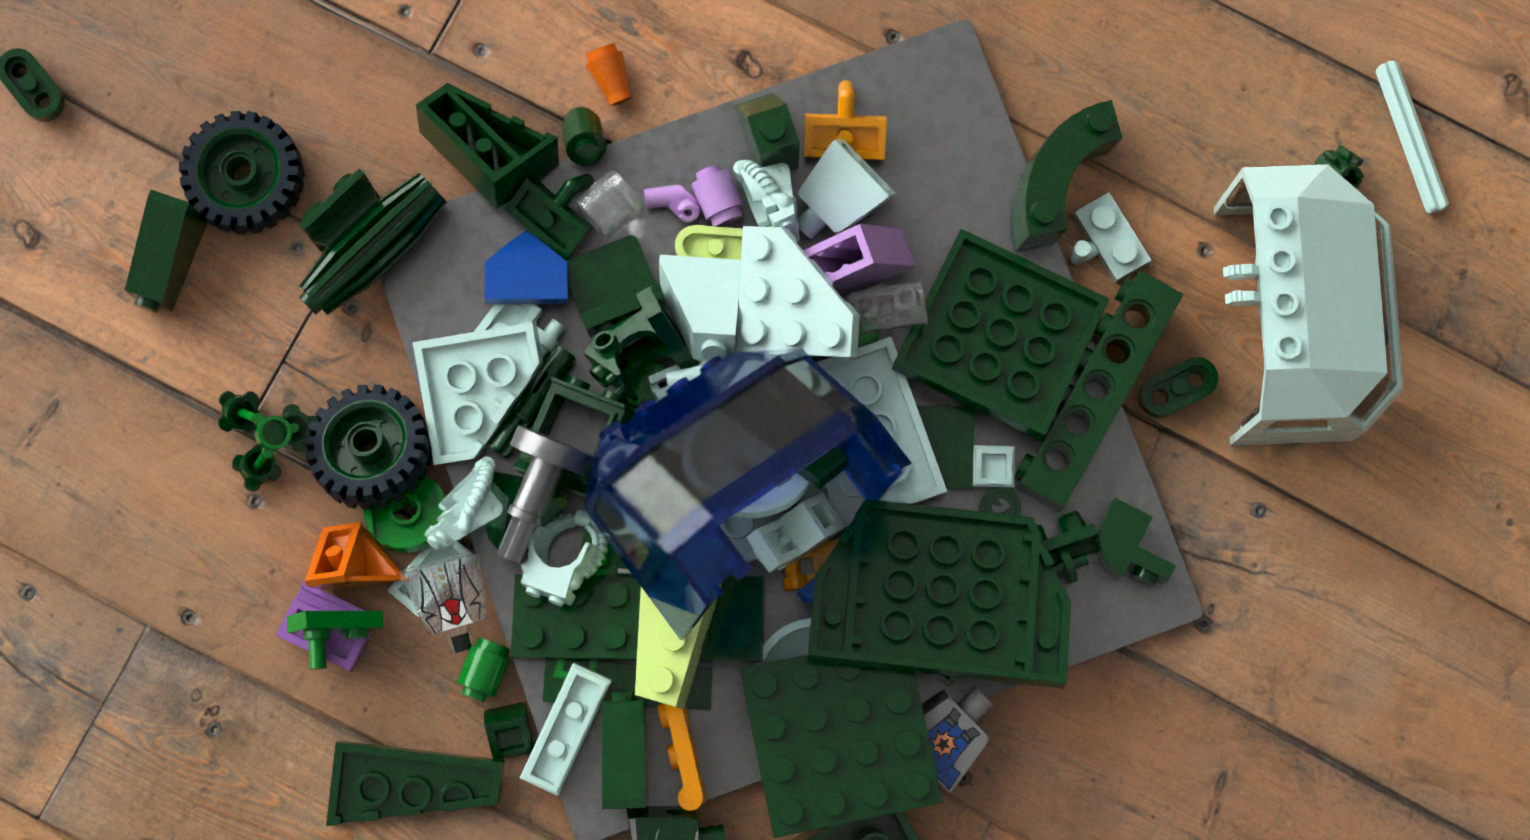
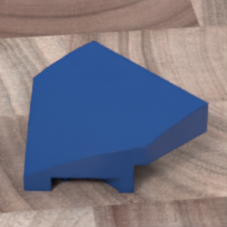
[484,230,568,304]

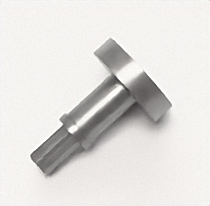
[497,425,596,564]

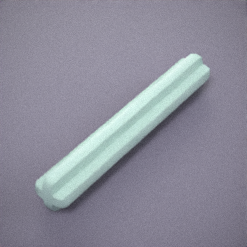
[1376,61,1449,214]

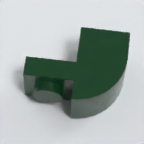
[1096,498,1176,586]

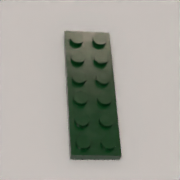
[511,574,765,663]

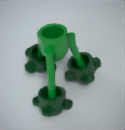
[218,391,318,492]

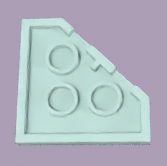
[736,226,860,358]
[413,322,543,465]

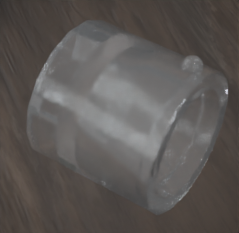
[573,169,645,241]

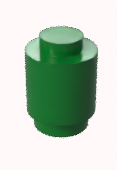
[456,637,510,702]

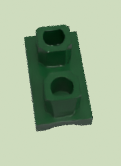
[1036,511,1098,584]

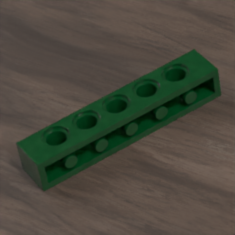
[1015,270,1184,513]

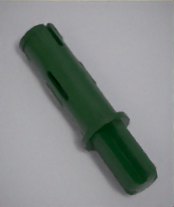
[489,345,576,458]

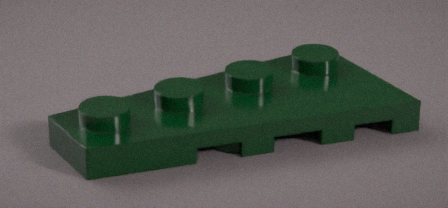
[326,741,505,826]

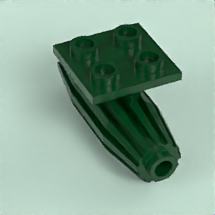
[299,168,447,315]

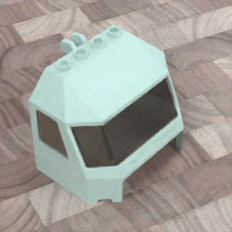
[1214,164,1404,446]

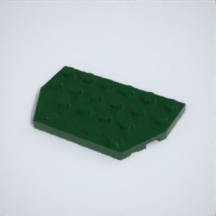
[807,499,1071,689]

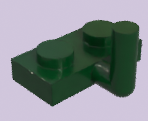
[505,174,594,260]

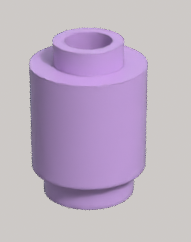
[691,165,744,227]

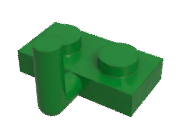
[287,611,384,670]

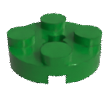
[364,476,445,553]

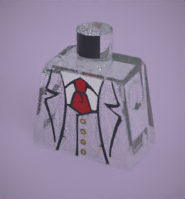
[398,549,486,653]

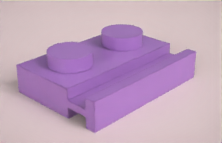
[276,581,372,672]

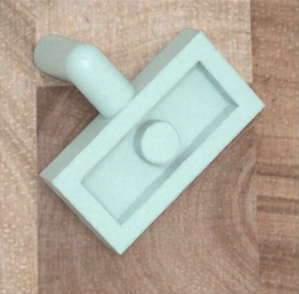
[1069,192,1151,283]

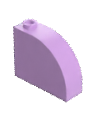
[803,224,916,298]

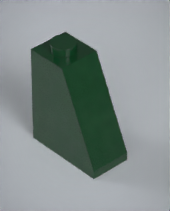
[734,93,800,171]
[125,189,208,313]
[601,691,649,809]

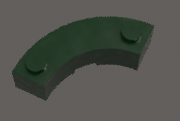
[1012,100,1122,251]

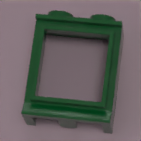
[513,375,636,505]

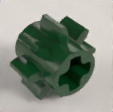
[1314,145,1364,189]

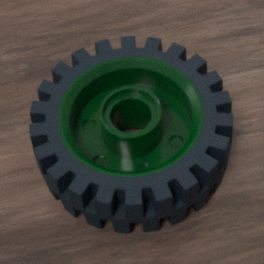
[179,111,305,235]
[305,384,432,510]

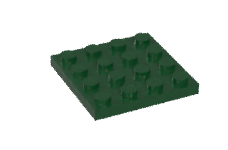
[892,229,1109,441]
[740,655,943,838]

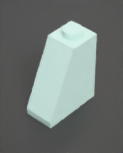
[659,255,741,362]

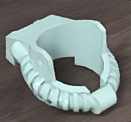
[733,160,800,241]
[424,457,503,549]
[521,509,608,607]

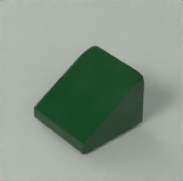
[484,702,534,759]

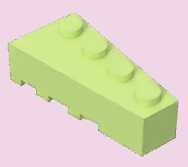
[635,518,733,709]

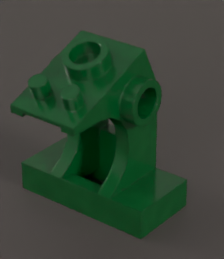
[583,286,696,402]

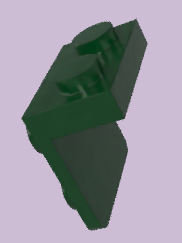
[566,235,666,339]

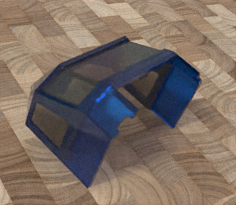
[584,348,912,640]

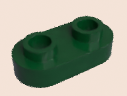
[0,48,65,122]
[1139,357,1218,418]

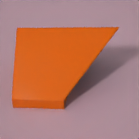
[305,522,408,591]

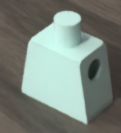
[797,138,896,239]

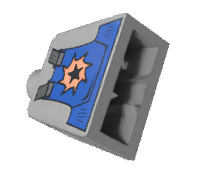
[922,687,993,794]

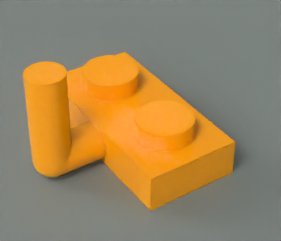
[804,80,887,160]

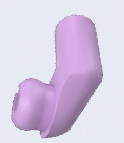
[644,185,701,223]

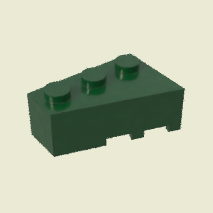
[416,83,559,209]

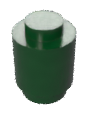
[562,107,607,165]

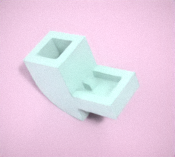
[746,493,845,573]

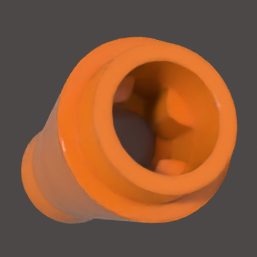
[585,43,632,107]

